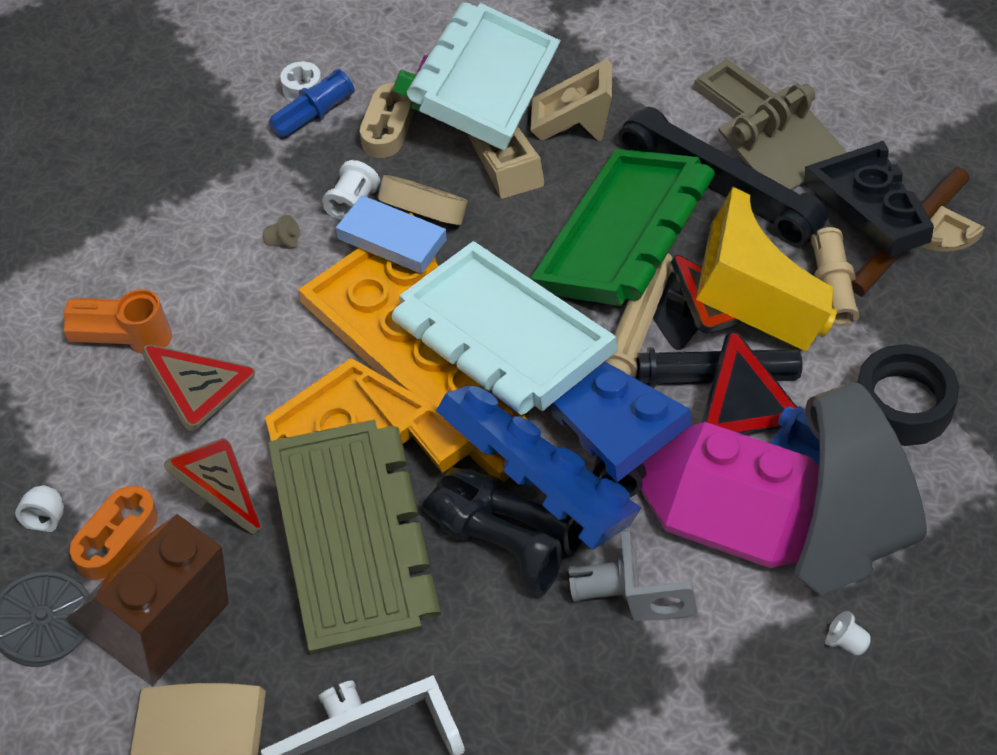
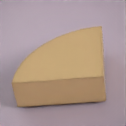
[920,206,985,251]

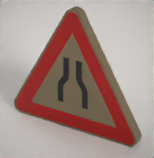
[142,345,255,431]
[164,438,262,535]

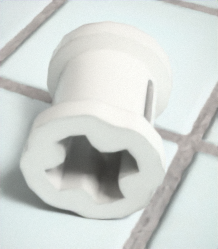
[322,160,380,220]

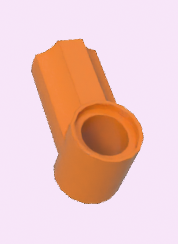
[63,289,172,354]

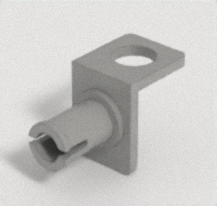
[569,530,698,621]

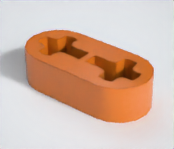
[69,486,158,580]

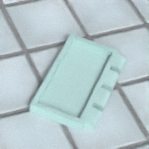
[407,2,561,151]
[392,241,618,415]

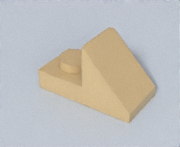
[531,59,612,141]

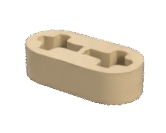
[360,83,415,158]
[377,175,468,225]

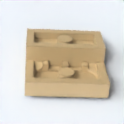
[130,683,266,755]

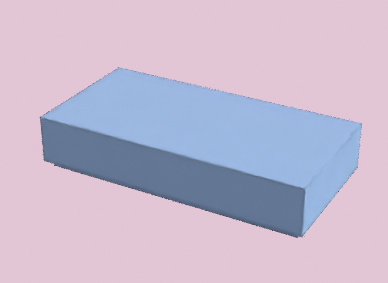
[336,195,447,274]

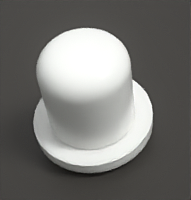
[825,611,871,655]

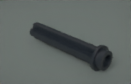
[636,347,803,389]

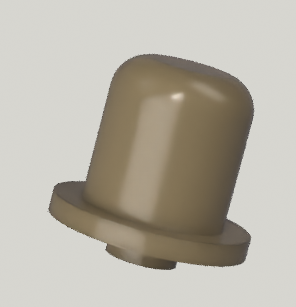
[263,215,300,248]

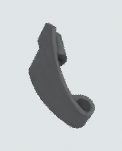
[793,382,927,595]

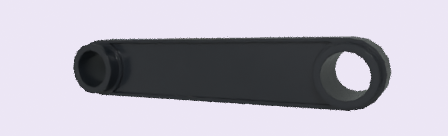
[618,107,828,247]

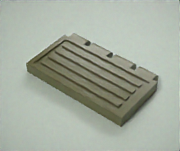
[268,420,441,655]

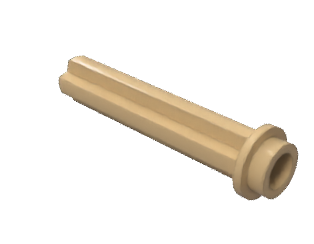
[605,253,673,378]

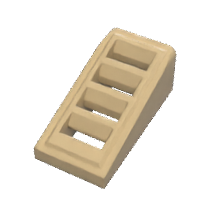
[467,127,544,199]

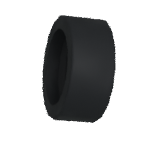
[857,344,960,446]

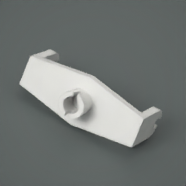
[260,675,465,755]

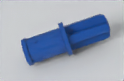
[268,68,355,138]

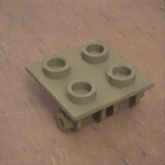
[718,84,847,190]

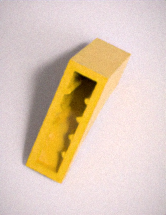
[696,187,837,352]

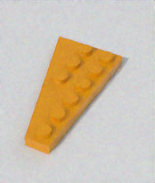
[298,212,527,483]

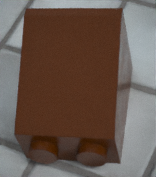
[67,514,229,687]

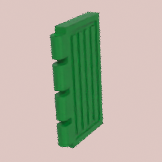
[530,149,715,306]

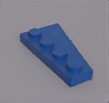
[550,361,691,482]
[436,386,641,550]

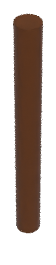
[851,167,969,297]

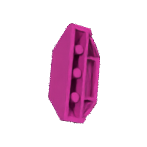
[640,422,819,568]

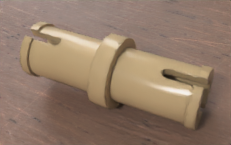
[811,227,860,325]

